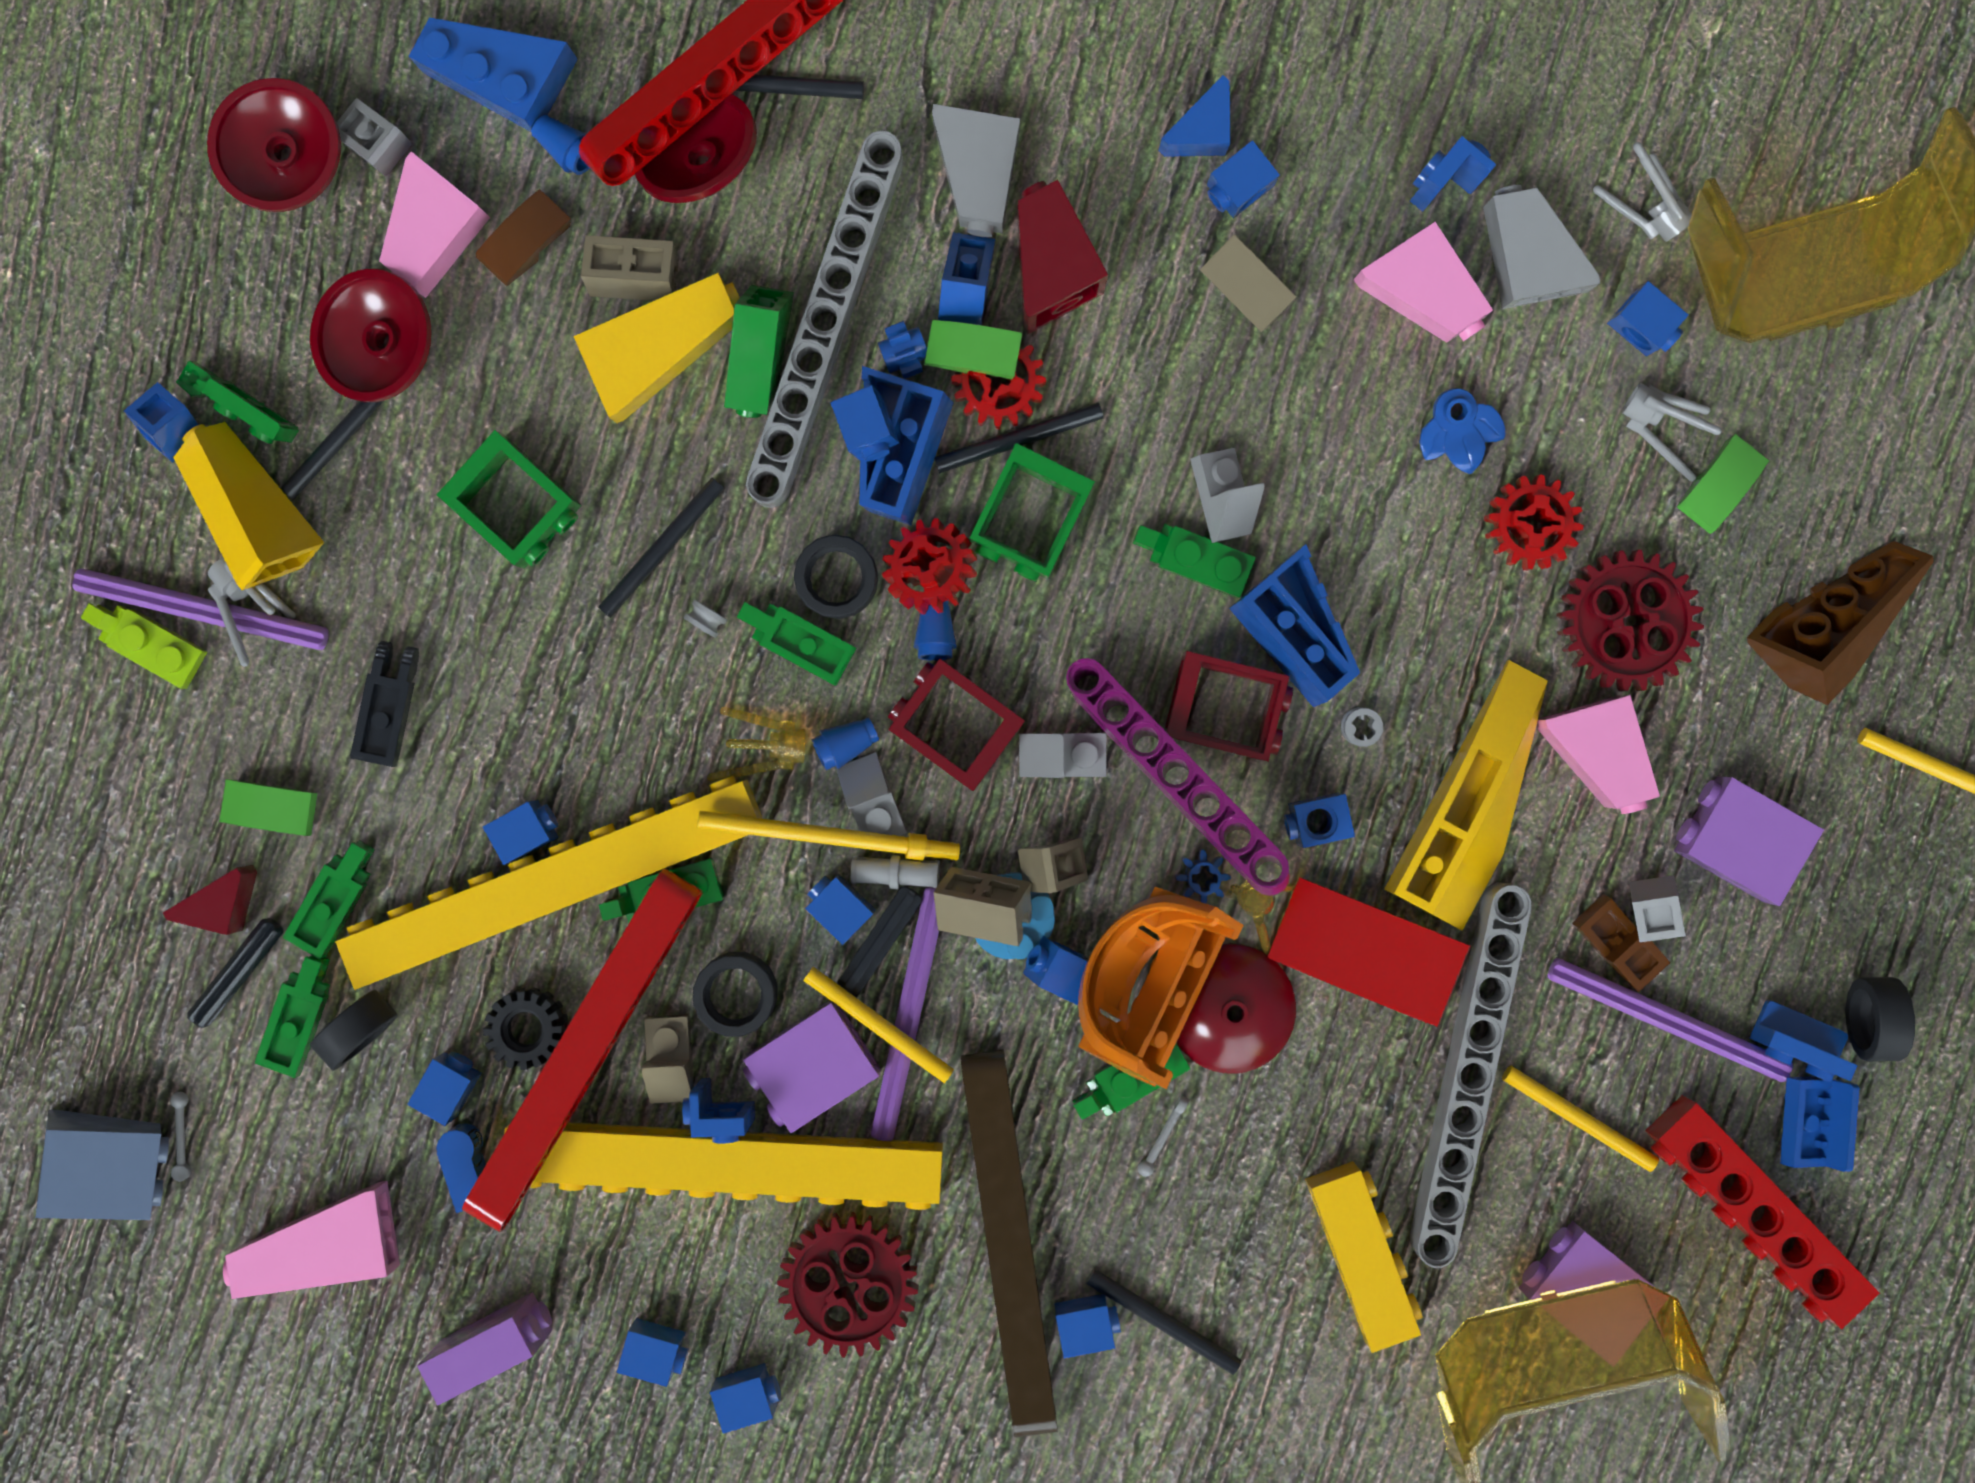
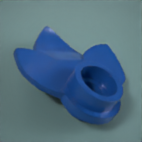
[1419,388,1506,474]

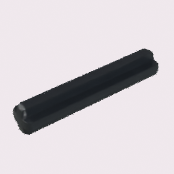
[836,886,922,998]
[187,918,284,1028]

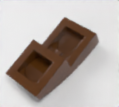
[476,189,571,286]
[1572,894,1670,992]

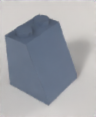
[35,1109,169,1220]

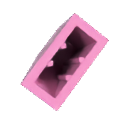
[379,151,490,298]
[1354,222,1493,343]
[1536,695,1660,814]

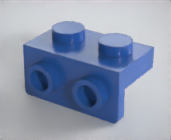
[1410,136,1496,212]
[1749,1000,1858,1083]
[1780,1077,1860,1172]
[682,1078,756,1144]

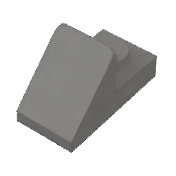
[337,98,412,176]
[1190,448,1264,543]
[1019,733,1106,778]
[836,752,907,836]

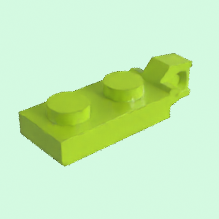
[81,603,208,689]

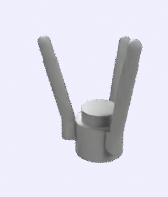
[1593,142,1695,242]
[1622,383,1722,482]
[208,558,296,667]

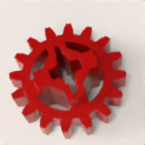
[951,345,1046,430]
[1484,474,1584,571]
[882,518,978,615]

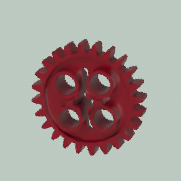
[1556,550,1704,692]
[777,1212,919,1358]

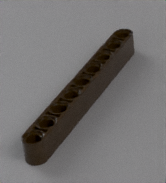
[961,1049,1058,1438]

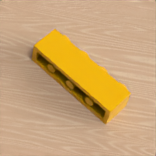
[1305,1161,1423,1353]

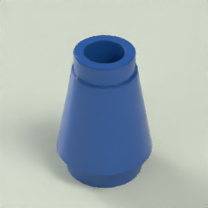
[531,114,590,175]
[913,600,957,661]
[811,717,879,771]

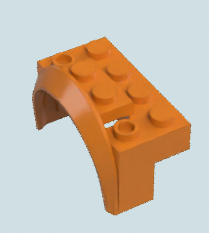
[1078,887,1244,1089]

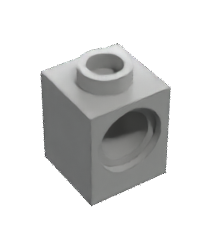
[1629,875,1686,942]

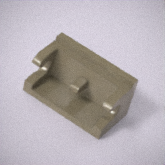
[1200,234,1297,333]
[581,235,678,301]
[933,867,1032,947]

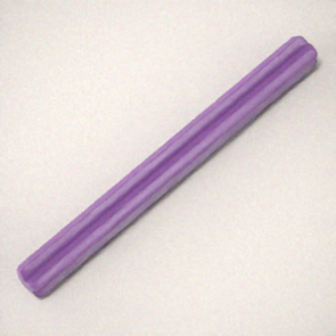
[72,569,329,650]
[871,887,939,1141]
[1547,958,1793,1082]

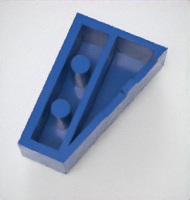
[408,17,578,132]
[1229,544,1360,707]

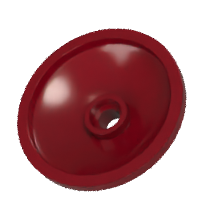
[207,78,341,212]
[635,94,757,203]
[310,269,432,402]
[1176,943,1296,1074]

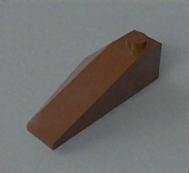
[1747,541,1934,706]

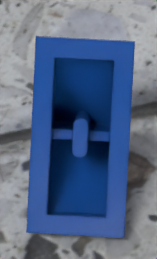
[1158,75,1230,157]

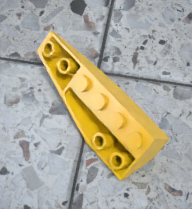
[1384,660,1548,931]

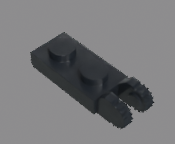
[350,641,419,767]

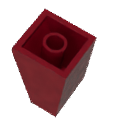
[1017,179,1108,334]

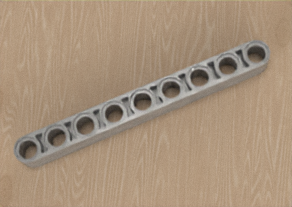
[746,130,904,508]
[1409,882,1531,1268]

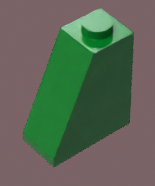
[724,285,794,418]

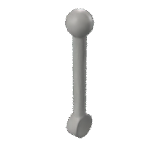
[170,1091,191,1182]
[1137,1095,1189,1177]

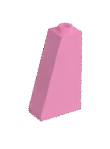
[223,1181,400,1299]

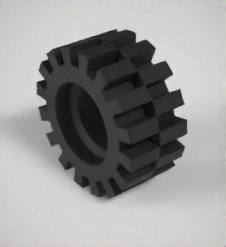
[483,987,569,1070]

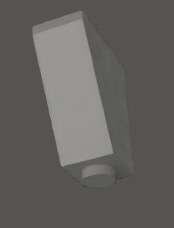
[932,104,1020,237]
[1483,185,1600,309]

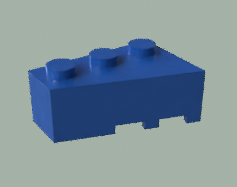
[859,366,954,526]

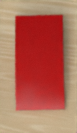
[1267,877,1471,1027]

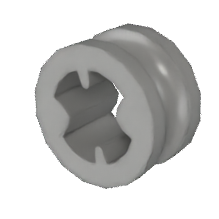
[683,599,728,638]
[1341,707,1383,747]

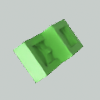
[924,320,1022,379]
[1677,434,1769,534]
[219,779,317,836]

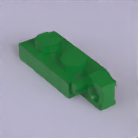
[176,361,299,444]
[1132,524,1256,599]
[737,602,857,686]
[283,840,375,960]
[598,857,725,924]
[254,955,330,1078]
[1072,1044,1191,1120]

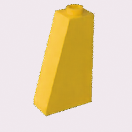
[573,273,740,423]
[173,422,325,591]

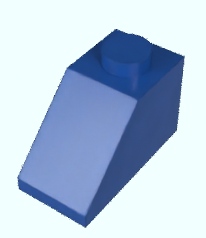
[938,232,995,325]

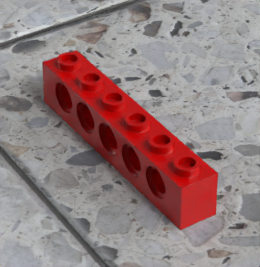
[1645,1095,1880,1329]

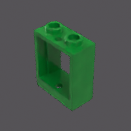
[436,430,582,569]
[970,443,1095,582]

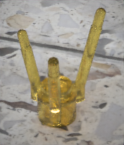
[707,707,806,781]
[1225,879,1296,955]

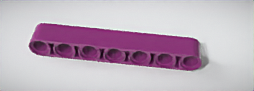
[1066,658,1290,896]

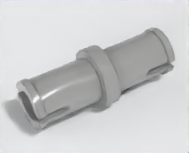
[851,854,940,890]

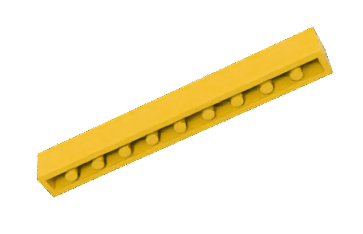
[335,775,763,990]
[504,1122,943,1210]

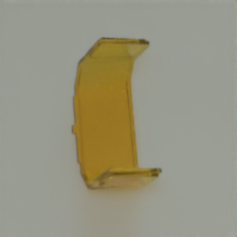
[1688,107,1975,343]
[1435,1279,1731,1483]

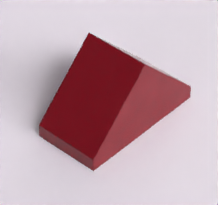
[163,865,257,935]

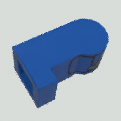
[436,1123,486,1213]

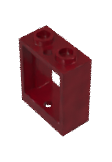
[1164,651,1294,762]
[888,659,1025,791]

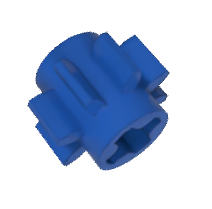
[878,321,927,379]
[1175,849,1231,904]

